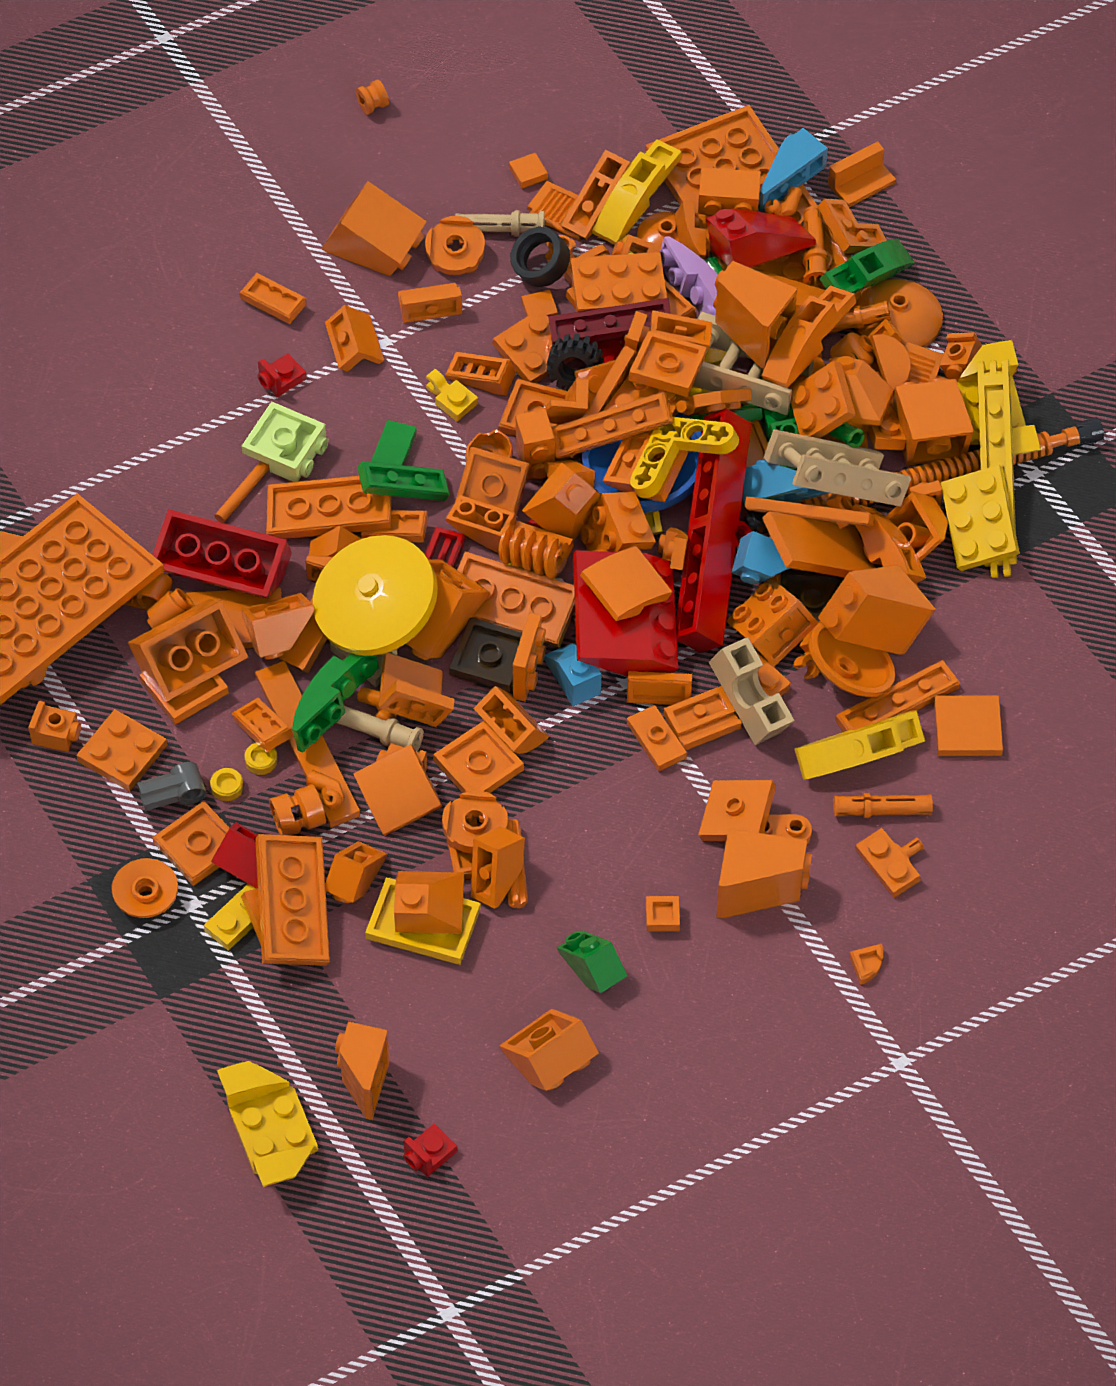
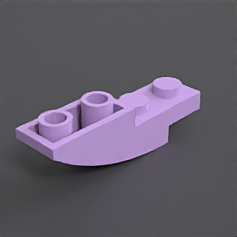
[660,236,718,315]

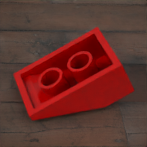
[706,208,816,268]

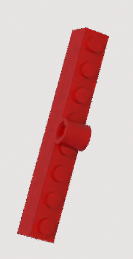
[676,408,752,653]

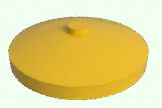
[313,535,438,656]

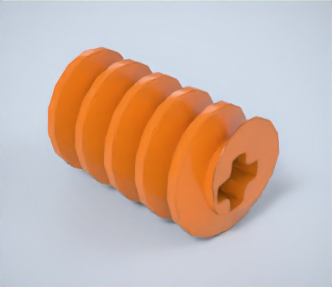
[498,523,569,579]

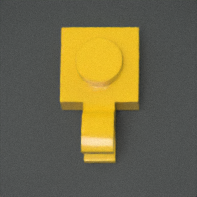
[426,369,478,422]

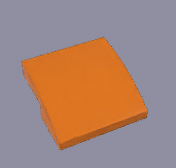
[603,433,689,502]
[580,546,672,621]
[353,744,443,836]

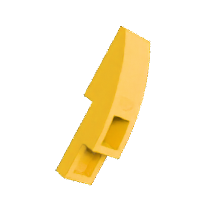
[592,139,682,245]
[795,710,925,780]

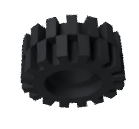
[546,334,604,391]

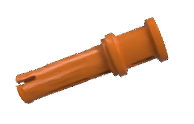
[802,206,829,289]

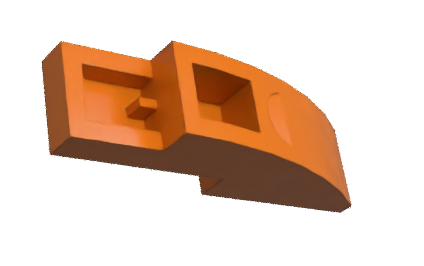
[762,286,857,388]
[446,495,574,556]
[851,504,926,587]

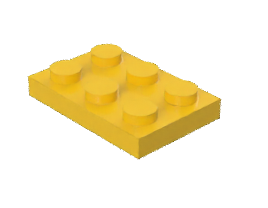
[941,465,1020,571]
[365,877,481,965]

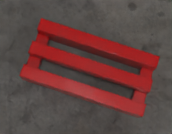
[425,526,466,568]

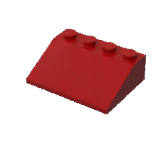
[573,550,678,677]

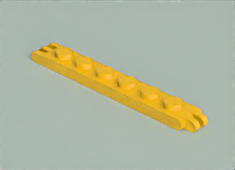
[977,359,1017,578]

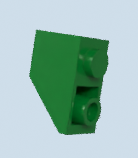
[557,931,628,993]

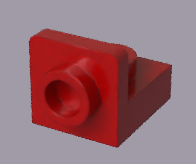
[257,353,307,397]
[403,1123,458,1177]

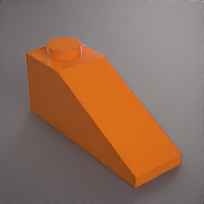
[561,149,631,240]

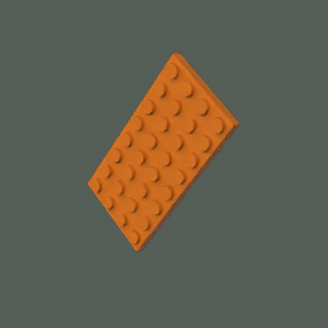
[645,105,851,290]
[0,493,164,705]

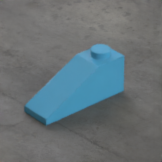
[758,128,828,212]
[743,460,829,504]

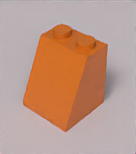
[321,181,427,276]
[713,261,798,369]
[892,378,974,466]
[406,560,490,660]
[818,565,936,655]
[716,828,812,919]

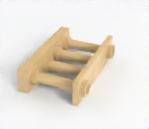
[693,312,814,415]
[763,429,911,507]

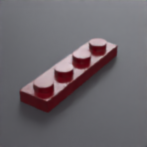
[548,298,671,345]

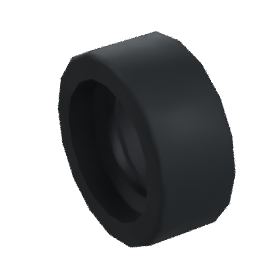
[510,226,570,287]

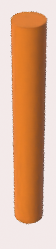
[214,461,270,523]

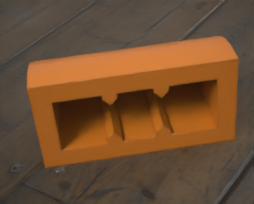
[473,686,550,754]

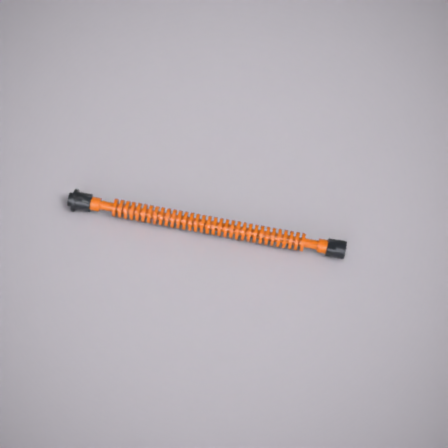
[744,417,1104,535]

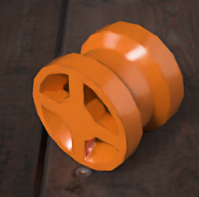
[355,79,389,115]

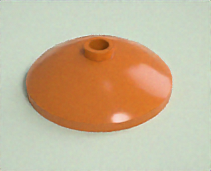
[853,279,943,348]
[809,622,895,697]

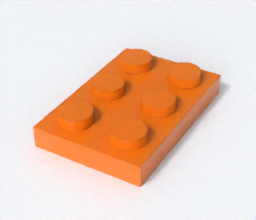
[570,252,667,312]

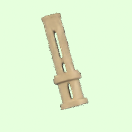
[455,210,545,237]
[337,705,424,752]

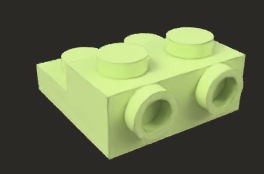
[241,401,329,482]

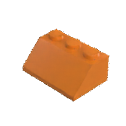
[128,599,248,702]

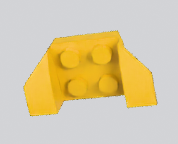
[957,340,1041,456]
[217,1061,318,1187]

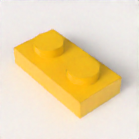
[204,884,256,951]

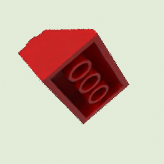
[152,509,292,599]

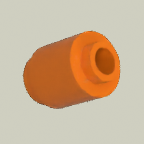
[147,588,194,629]

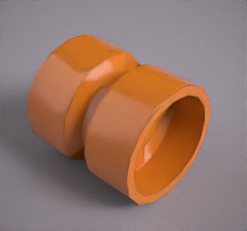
[269,784,326,836]

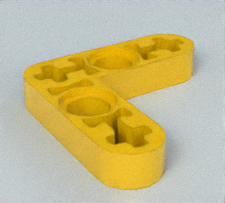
[630,417,739,498]

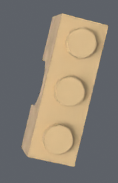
[709,637,795,745]

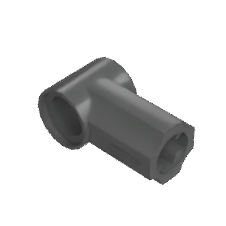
[137,762,207,811]

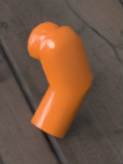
[764,186,803,216]
[357,687,397,721]
[306,770,344,810]

